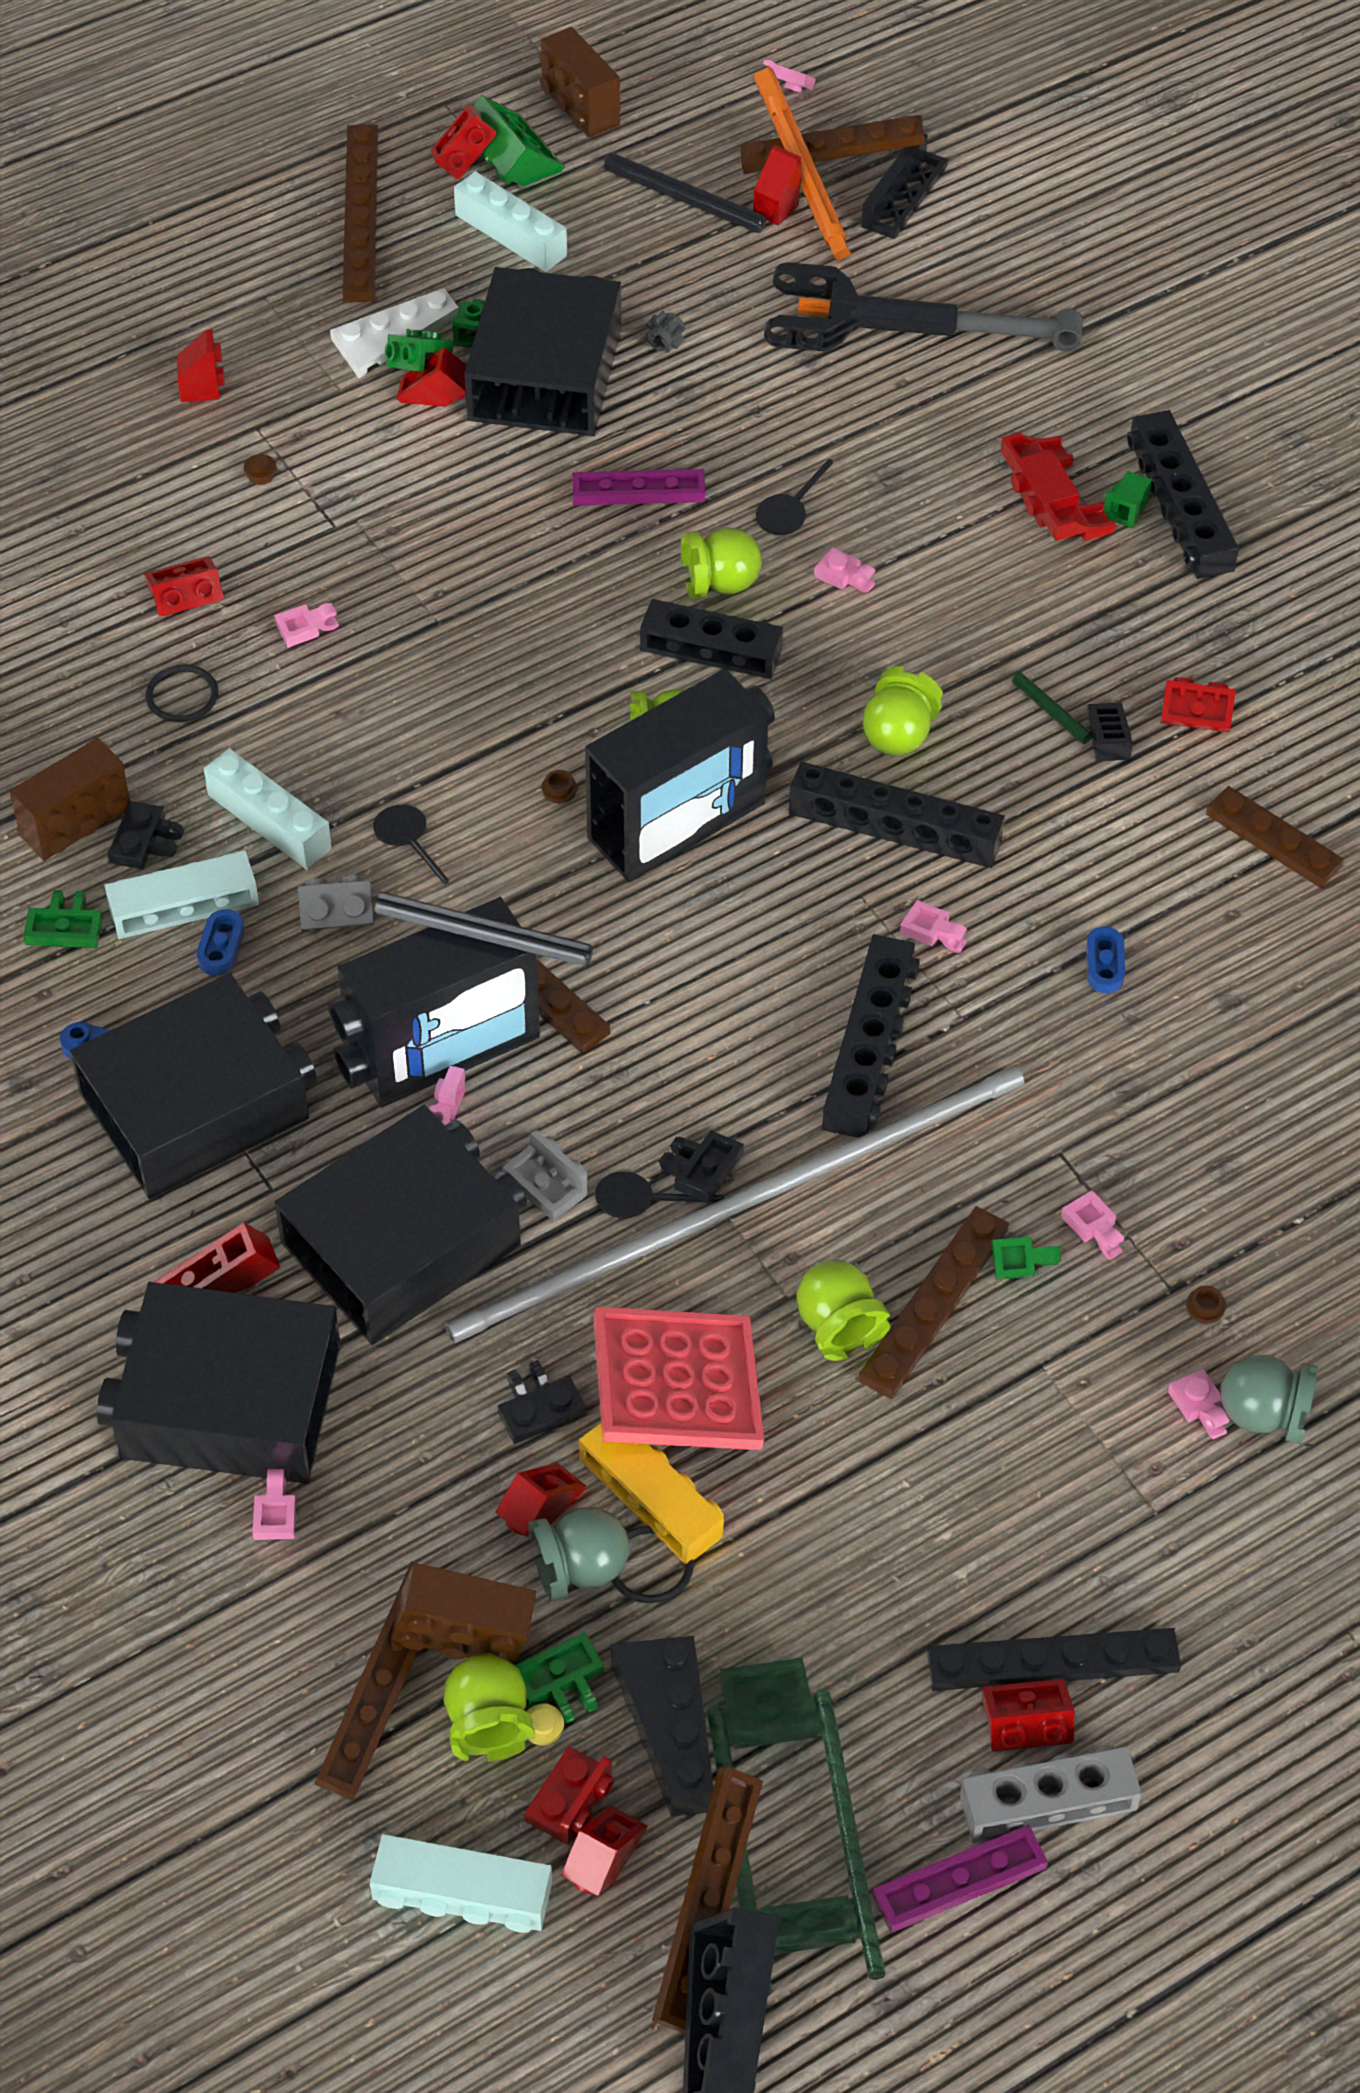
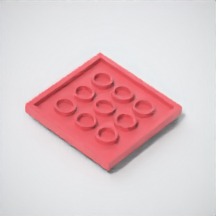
[593,1307,764,1450]

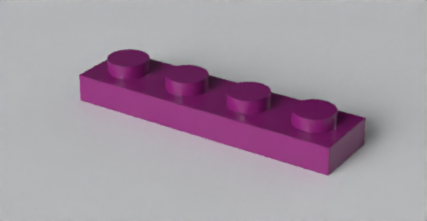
[572,469,705,505]
[872,1825,1048,1933]

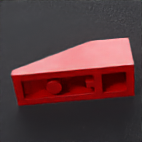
[154,1222,281,1293]

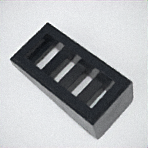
[1087,703,1133,761]

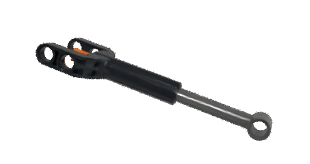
[764,262,1083,352]

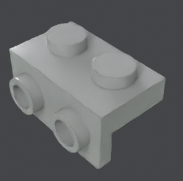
[297,875,374,931]
[502,1129,588,1222]

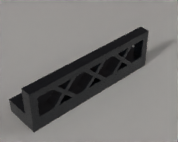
[861,133,949,239]

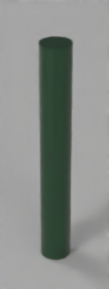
[1012,672,1092,744]

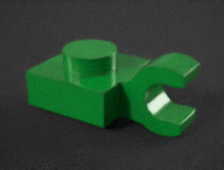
[991,1237,1061,1280]

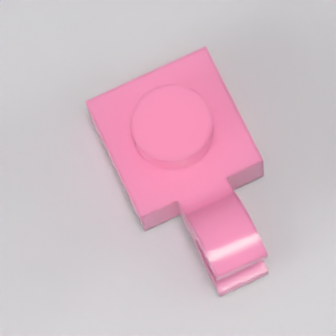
[763,60,816,93]
[814,547,875,593]
[274,603,339,648]
[900,900,967,953]
[428,1065,466,1125]
[1061,1190,1124,1260]
[1168,1369,1229,1439]
[253,1469,296,1540]

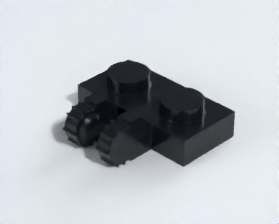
[108,801,185,870]
[658,1130,744,1203]
[498,1360,587,1444]

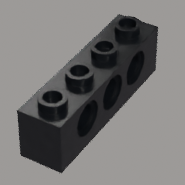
[640,599,783,680]

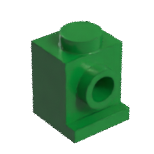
[452,299,485,348]
[1103,471,1152,528]

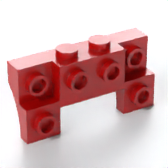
[1000,432,1116,542]

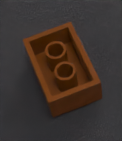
[539,26,620,138]
[9,737,130,861]
[391,1562,536,1664]

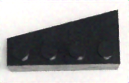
[611,1636,714,1817]
[683,1908,780,2093]

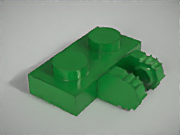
[23,890,103,948]
[515,1632,604,1724]

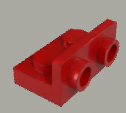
[431,103,496,179]
[144,556,224,616]
[1160,677,1236,733]
[982,1679,1075,1752]
[524,1746,615,1845]

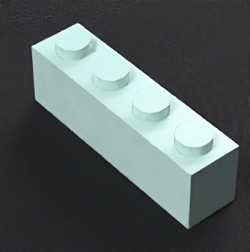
[454,171,567,272]
[204,748,332,870]
[104,851,259,940]
[370,1834,552,1933]

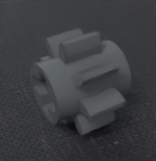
[645,311,685,353]

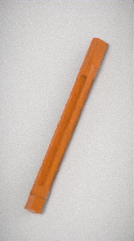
[754,67,851,261]

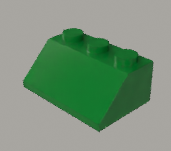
[474,95,565,186]

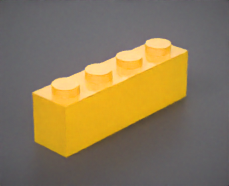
[579,1423,724,1564]

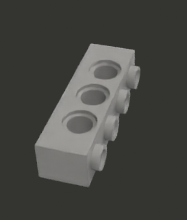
[960,1746,1142,1843]

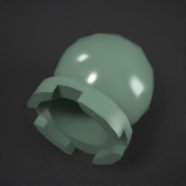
[1221,1355,1318,1444]
[528,1507,630,1602]

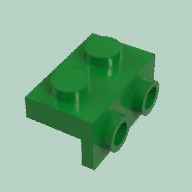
[385,329,454,372]

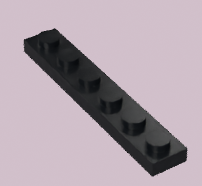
[927,1628,1181,1691]

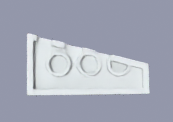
[330,288,459,378]

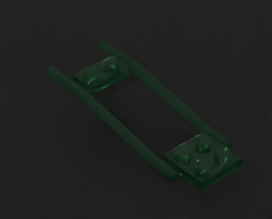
[706,1657,886,1995]

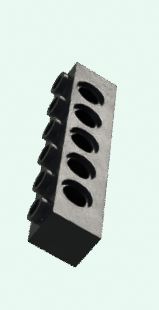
[1127,410,1239,579]
[789,761,1005,868]
[822,934,920,1138]

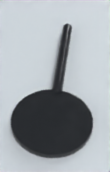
[756,459,833,535]
[373,805,449,885]
[595,1172,725,1218]

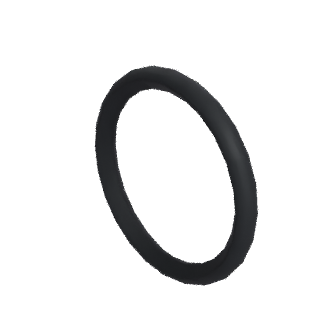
[146,665,218,722]
[612,1525,694,1604]

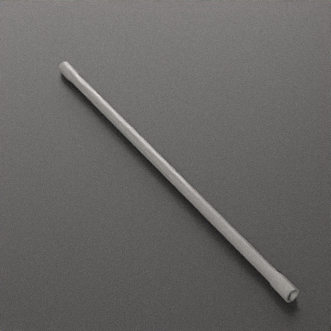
[445,1065,1024,1344]

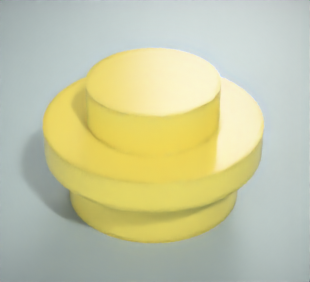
[526,1704,564,1746]

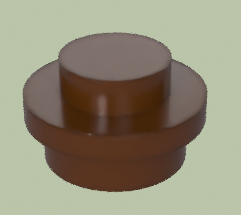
[244,454,277,485]
[542,770,577,803]
[1186,1286,1226,1324]

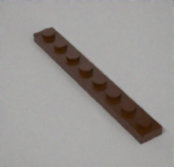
[343,124,378,303]

